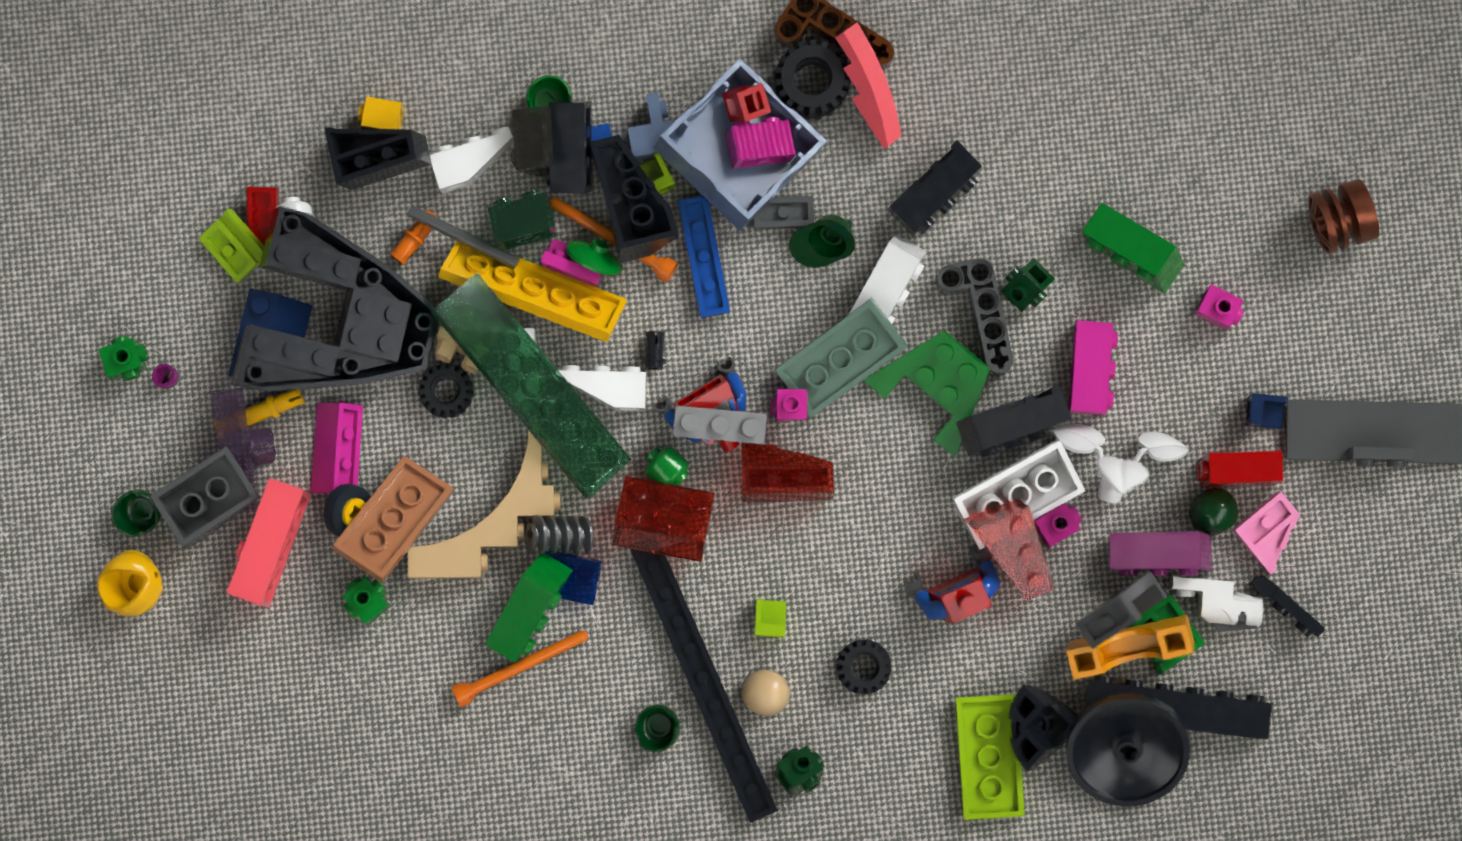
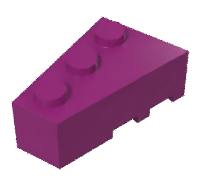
[1110,532,1212,576]

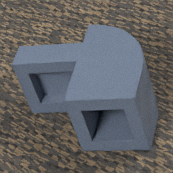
[628,92,675,161]

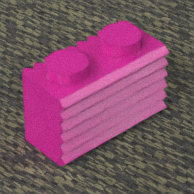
[726,117,796,169]

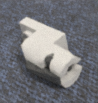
[1169,577,1263,632]

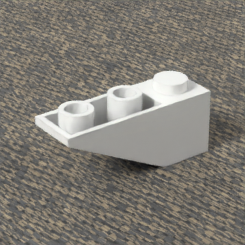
[430,127,518,194]
[555,365,647,411]

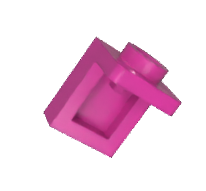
[771,389,807,423]

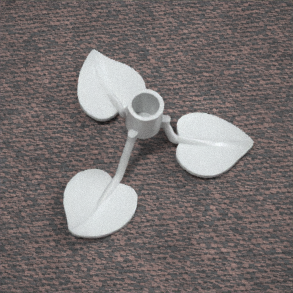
[1050,424,1189,503]

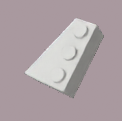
[849,234,926,324]

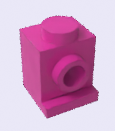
[1032,503,1082,549]

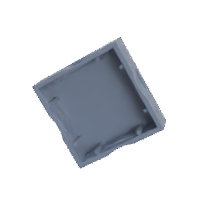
[653,58,827,231]

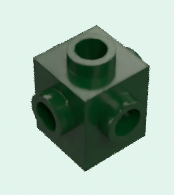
[1001,258,1055,312]
[774,745,824,798]

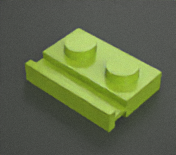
[198,209,264,283]

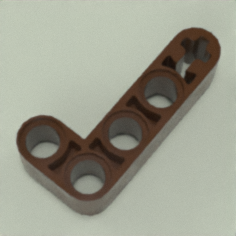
[775,0,894,70]

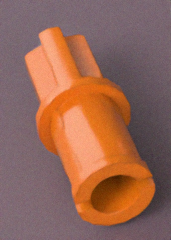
[389,210,438,266]

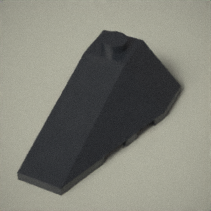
[590,135,679,263]

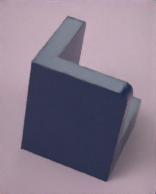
[1245,393,1288,429]

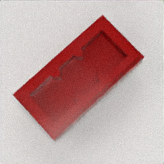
[247,186,279,246]

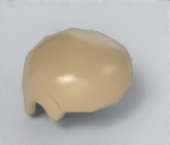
[741,669,791,717]

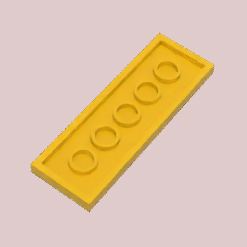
[438,241,627,343]

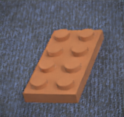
[333,456,454,583]

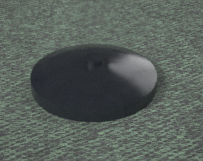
[1066,693,1190,806]

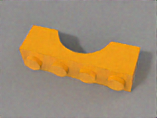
[1066,615,1195,680]

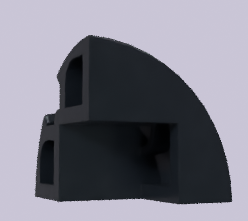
[1009,685,1079,772]

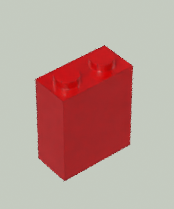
[1196,451,1284,488]

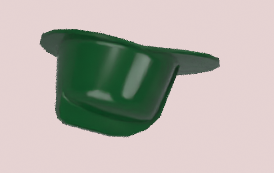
[789,214,855,268]

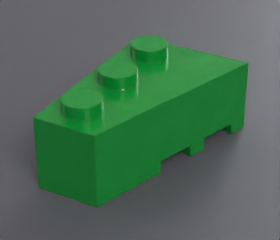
[1082,203,1185,295]
[484,553,573,664]

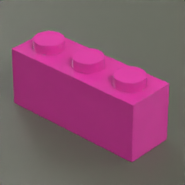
[1068,320,1118,416]

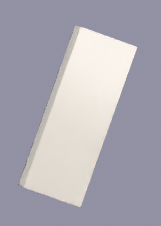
[953,439,1085,550]

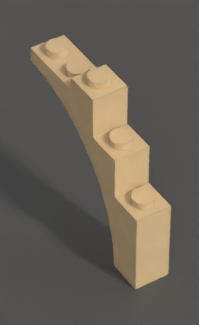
[408,425,561,579]

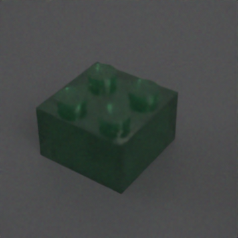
[487,190,558,251]

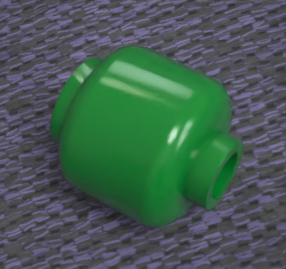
[644,446,689,491]

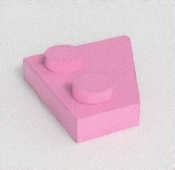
[1232,491,1300,575]

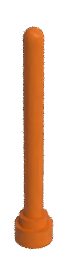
[549,197,678,283]
[451,630,588,708]

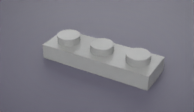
[673,406,767,444]

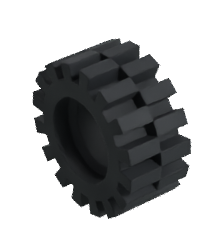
[418,362,474,419]
[836,639,892,694]

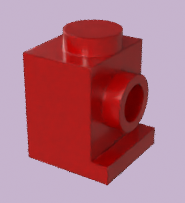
[721,83,771,122]

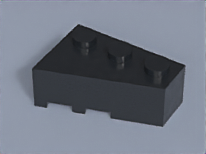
[324,127,432,190]
[888,140,982,237]
[956,385,1072,458]

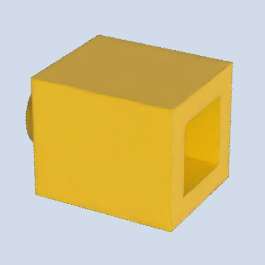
[357,96,405,130]

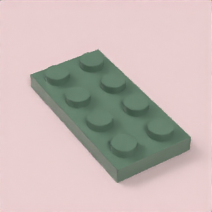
[775,298,908,418]

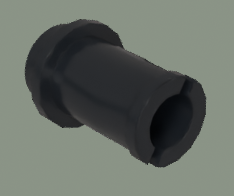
[642,331,666,370]

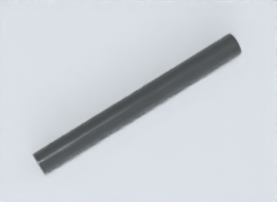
[407,205,520,269]

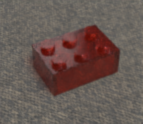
[612,476,715,562]

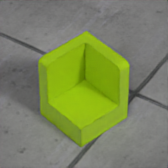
[639,153,675,195]
[755,599,786,638]

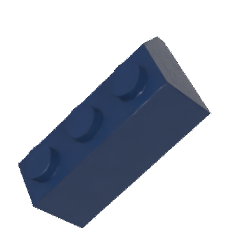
[228,288,313,392]

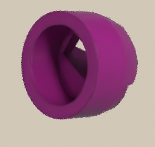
[152,364,179,389]

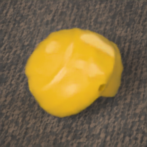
[97,550,163,617]

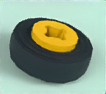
[323,484,371,537]

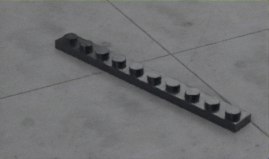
[628,532,778,823]

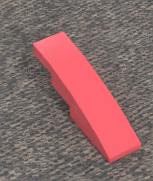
[835,22,902,149]

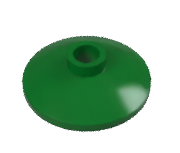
[566,239,623,276]

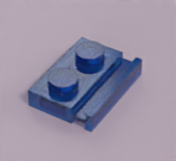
[545,549,603,605]

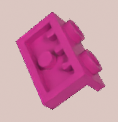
[540,239,603,288]

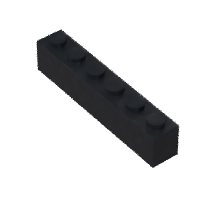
[1084,676,1272,740]

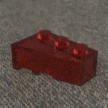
[741,442,834,503]
[964,498,1055,600]

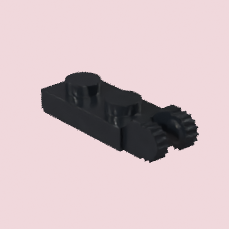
[1251,575,1325,638]

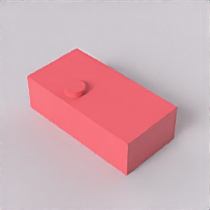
[227,478,311,608]

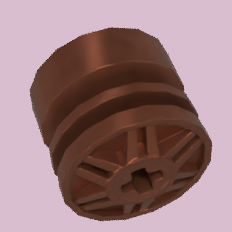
[1308,179,1380,254]

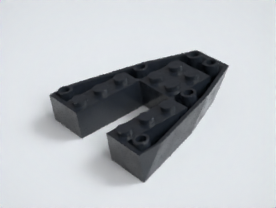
[231,206,440,391]

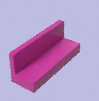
[311,402,363,493]

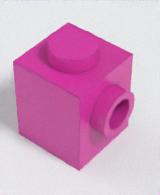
[1194,284,1245,331]

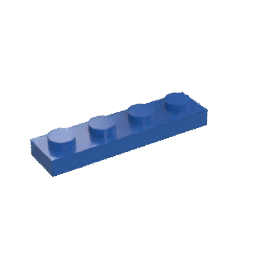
[678,196,730,319]

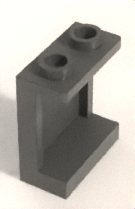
[1076,571,1167,649]

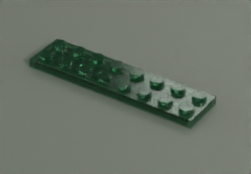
[431,273,632,499]

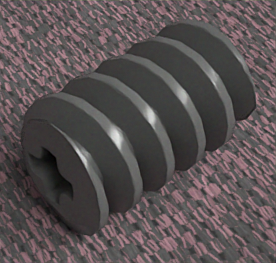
[526,515,594,554]

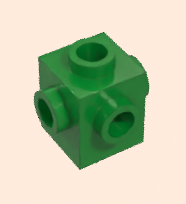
[98,335,149,381]
[342,577,392,625]

